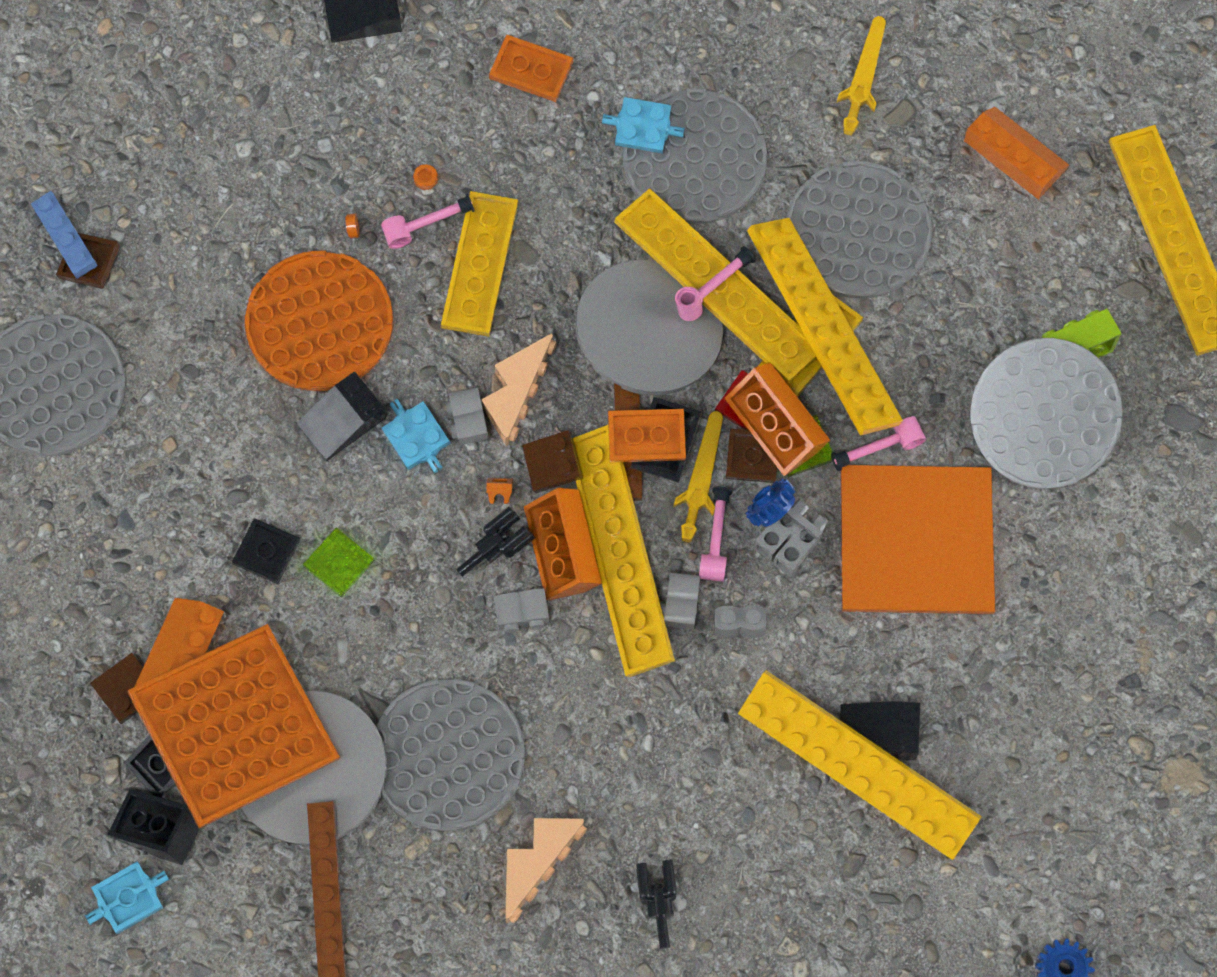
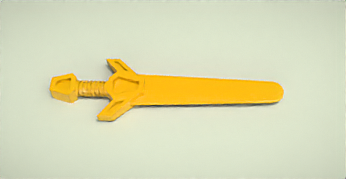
[836,16,886,136]
[673,411,723,543]

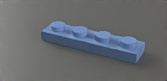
[31,191,98,279]

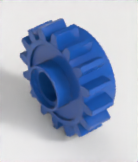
[745,479,796,527]
[1035,939,1095,977]

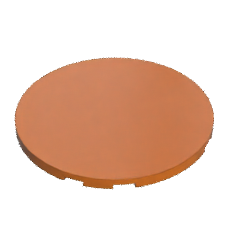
[245,250,393,391]

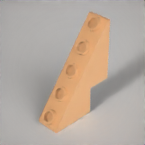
[482,333,557,446]
[506,818,587,923]

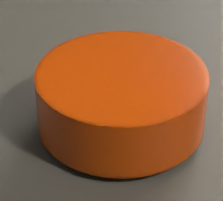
[413,164,438,190]
[345,213,360,239]

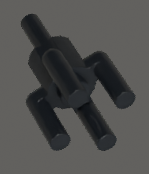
[456,507,535,577]
[636,860,677,949]

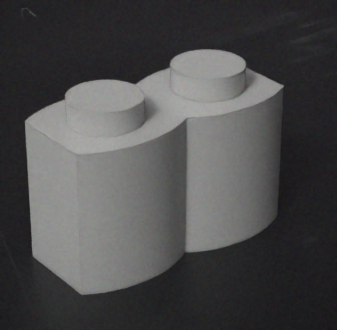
[445,388,488,445]
[661,573,700,630]
[494,589,549,633]
[714,605,766,638]

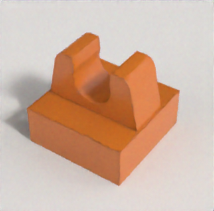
[486,478,513,504]

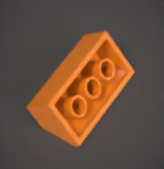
[964,107,1069,200]
[725,362,830,476]
[524,488,602,601]
[135,598,224,687]

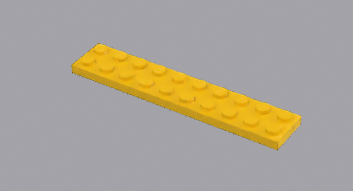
[1109,125,1217,356]
[615,188,817,384]
[747,218,903,436]
[573,425,675,677]
[738,670,982,860]

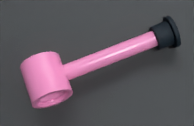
[381,193,475,249]
[675,246,756,321]
[831,416,926,471]
[699,486,732,582]

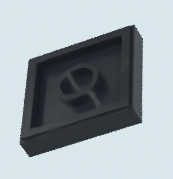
[232,518,300,584]

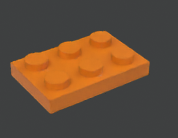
[489,34,573,102]
[608,409,686,462]

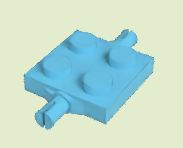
[602,97,685,154]
[382,399,451,473]
[85,861,169,934]

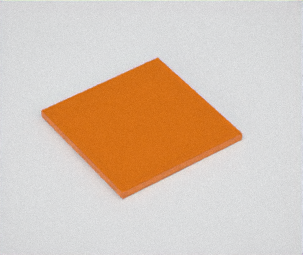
[841,465,995,614]
[128,624,340,829]

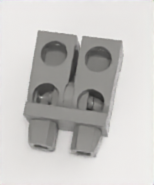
[753,499,828,578]

